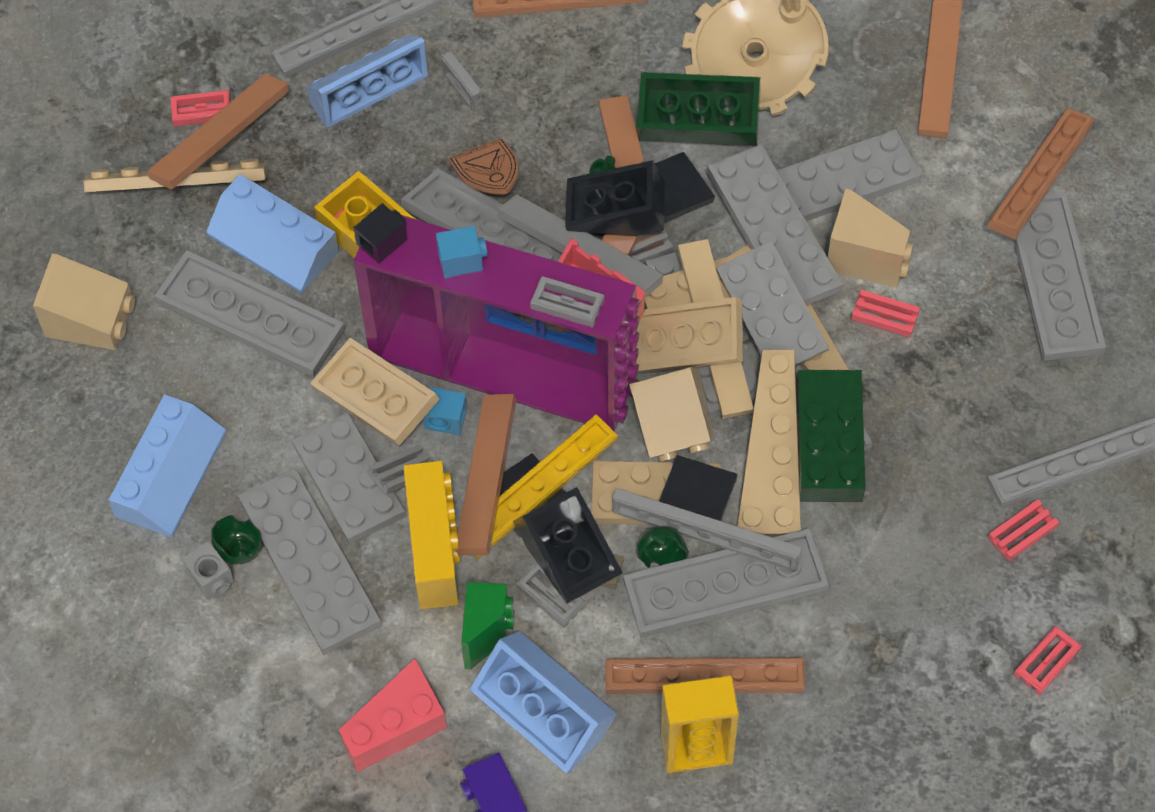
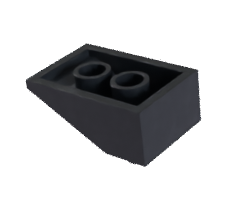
[565,160,665,236]
[513,487,623,604]

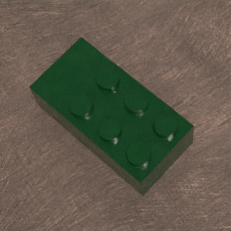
[637,72,761,146]
[796,370,866,502]

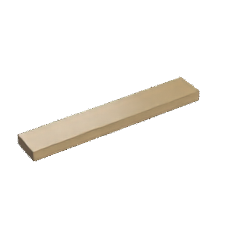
[677,239,754,419]

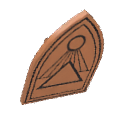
[448,138,519,194]

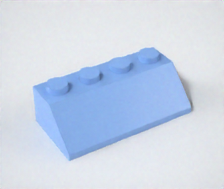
[307,35,428,128]
[206,174,339,294]
[109,394,226,538]
[469,631,617,774]

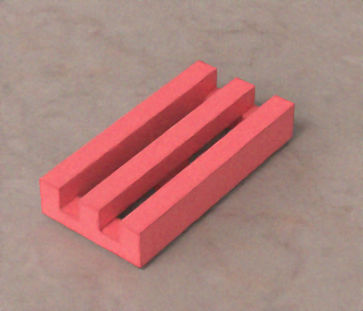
[170,90,231,126]
[851,290,920,338]
[988,499,1059,561]
[1014,626,1082,696]

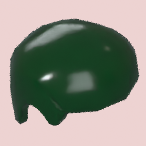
[211,515,262,564]
[636,526,689,568]

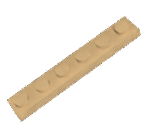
[83,159,267,192]

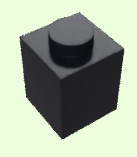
[354,203,407,264]

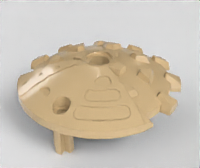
[683,0,829,116]

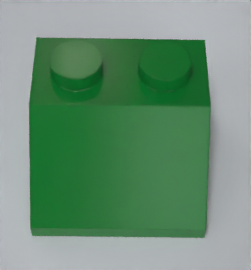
[461,582,515,669]

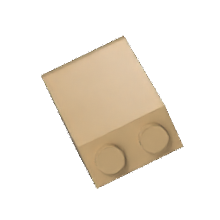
[828,188,914,288]
[33,254,135,350]
[629,367,715,462]

